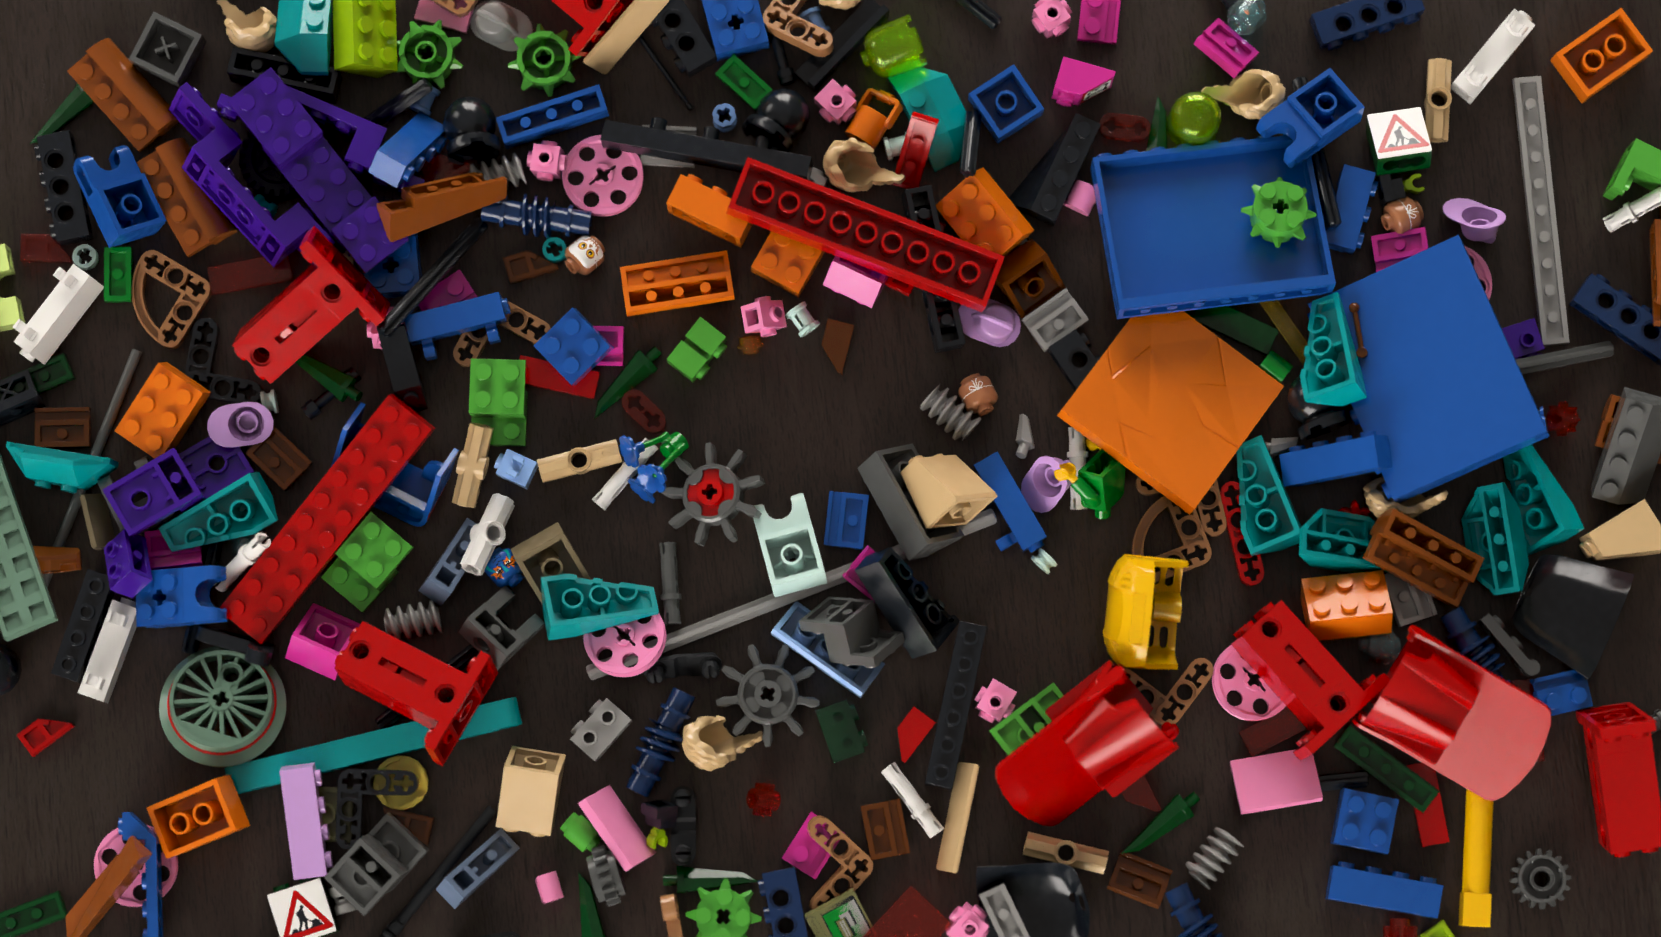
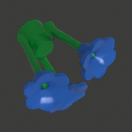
[619,431,689,504]

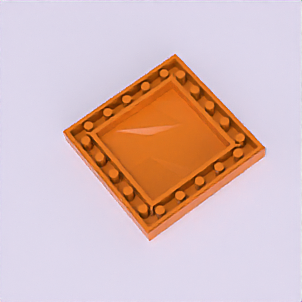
[1057,311,1284,515]

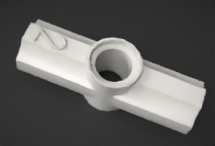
[460,493,515,576]

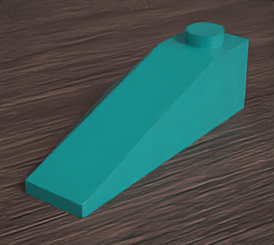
[1300,292,1367,407]
[1237,435,1302,556]
[1503,444,1585,555]
[158,472,278,552]
[540,574,659,641]

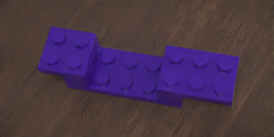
[227,67,409,274]
[217,74,425,194]
[168,82,335,267]

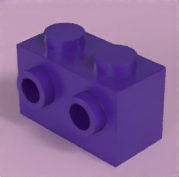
[1502,318,1545,359]
[104,529,152,598]

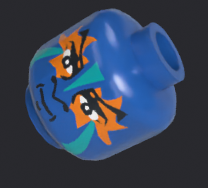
[484,547,524,588]

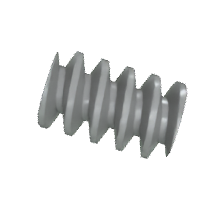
[469,152,527,190]
[920,384,981,441]
[384,600,443,640]
[1185,827,1244,890]

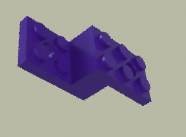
[102,436,254,538]

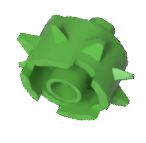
[394,20,463,89]
[508,24,582,97]
[1241,177,1316,248]
[686,878,762,937]

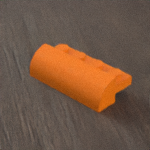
[620,250,735,317]

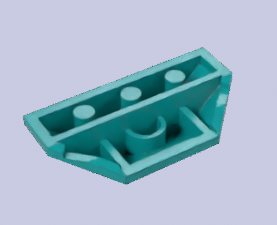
[274,0,333,75]
[887,65,967,173]
[6,442,119,493]
[1461,482,1529,596]
[1299,508,1389,573]

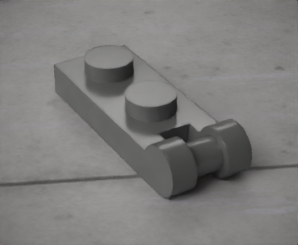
[1477,613,1540,678]

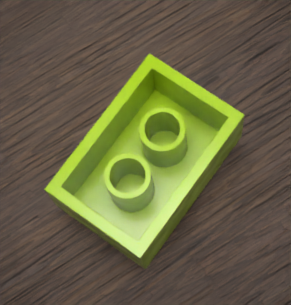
[333,0,398,78]

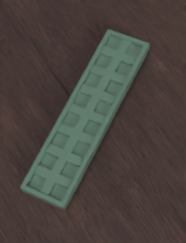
[0,453,58,642]

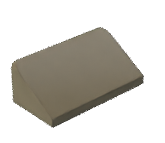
[80,493,115,551]

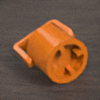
[845,88,903,150]

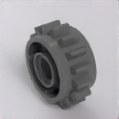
[586,845,626,906]
[1509,849,1572,909]

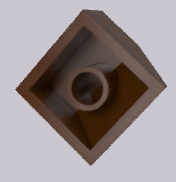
[995,238,1066,319]

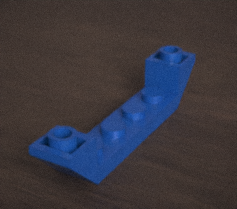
[118,812,163,937]

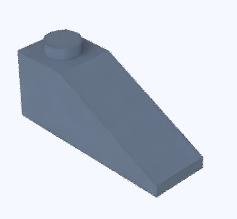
[418,518,488,606]
[436,828,520,909]

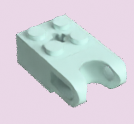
[753,493,827,597]

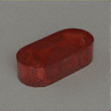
[1099,113,1151,142]
[622,389,666,434]

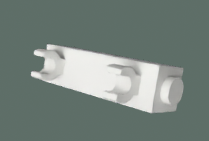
[1451,8,1535,104]
[13,264,104,365]
[78,597,137,703]

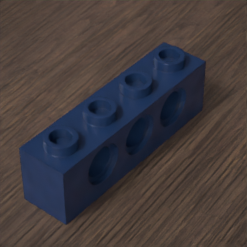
[1309,0,1425,51]
[1569,273,1661,365]
[758,867,808,937]

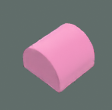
[1064,180,1096,217]
[535,871,564,904]

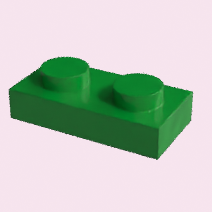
[715,54,773,111]
[104,247,133,303]

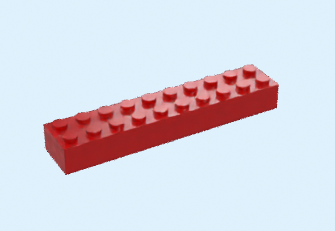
[726,157,1005,312]
[220,394,436,644]

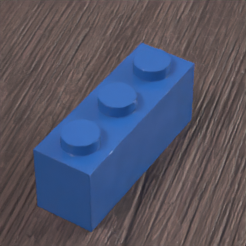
[1325,164,1378,255]

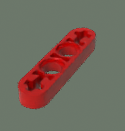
[1220,481,1264,586]

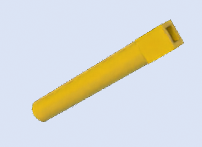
[1458,789,1494,927]

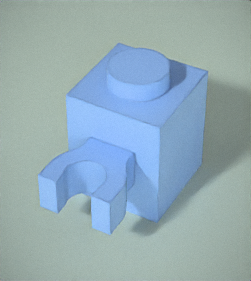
[494,449,538,490]

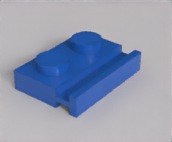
[824,491,869,550]
[1530,670,1593,716]

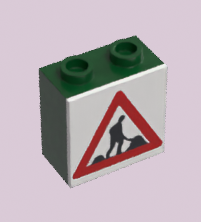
[1366,107,1432,175]
[267,877,340,937]

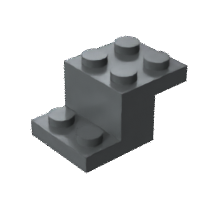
[799,596,905,668]
[324,812,429,916]

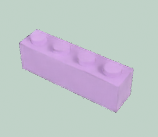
[280,762,333,880]

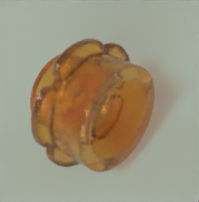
[737,335,764,354]

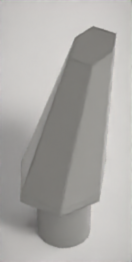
[1015,414,1035,459]
[1265,437,1298,458]

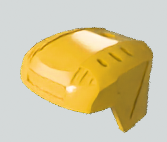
[1103,554,1189,670]

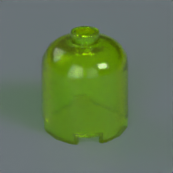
[860,14,928,78]
[1166,92,1222,146]

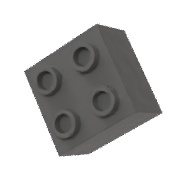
[129,11,206,88]

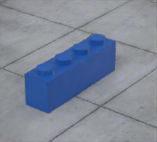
[496,84,609,149]
[368,112,447,188]
[1279,431,1392,487]
[1325,861,1443,918]

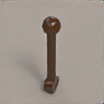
[1349,303,1368,359]

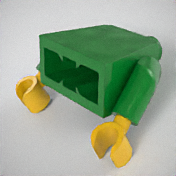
[1054,439,1126,519]

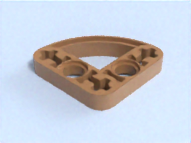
[132,250,212,349]
[1132,496,1212,584]

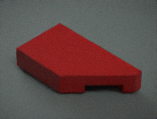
[897,706,936,763]
[16,718,75,757]

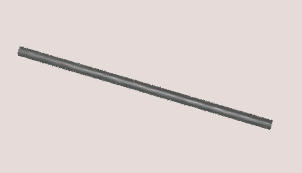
[43,349,142,588]

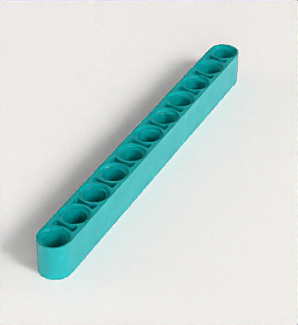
[224,697,523,794]

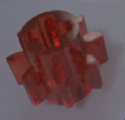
[1545,402,1581,436]
[746,783,781,817]
[1383,919,1417,937]

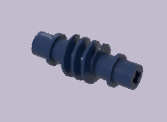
[481,194,593,238]
[1440,606,1511,683]
[626,687,696,797]
[1165,882,1223,937]

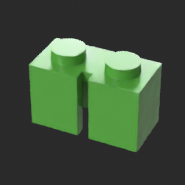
[667,317,727,382]

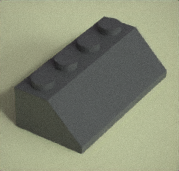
[1591,387,1661,505]
[857,443,964,561]

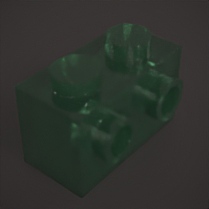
[816,700,868,764]

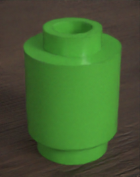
[560,812,602,852]

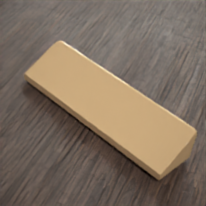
[583,0,670,74]
[936,762,979,874]

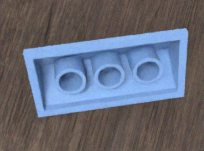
[771,601,885,699]

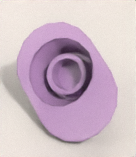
[1443,198,1506,244]
[958,299,1021,347]
[207,402,274,448]
[1021,456,1071,513]

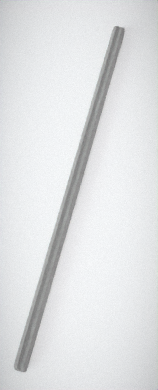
[586,509,997,680]

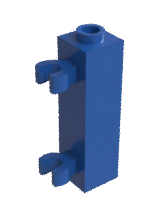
[404,292,511,361]
[974,451,1047,553]

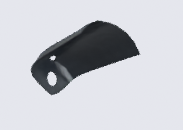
[1512,554,1635,679]
[976,863,1090,937]

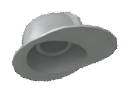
[470,0,533,51]

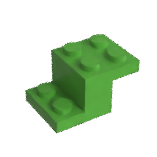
[1603,138,1661,201]
[469,358,528,447]
[321,512,413,613]
[989,682,1064,756]

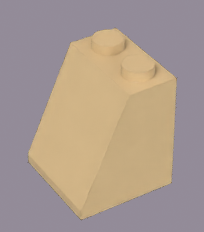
[900,454,997,529]
[1579,499,1661,562]
[496,746,566,837]

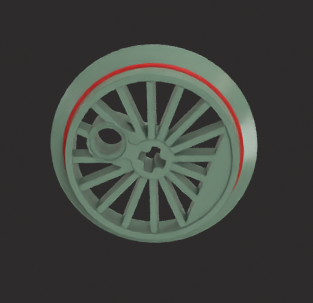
[159,646,287,767]

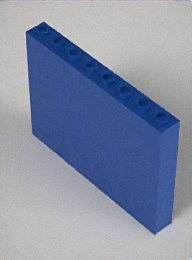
[1090,134,1336,319]
[1307,235,1550,503]

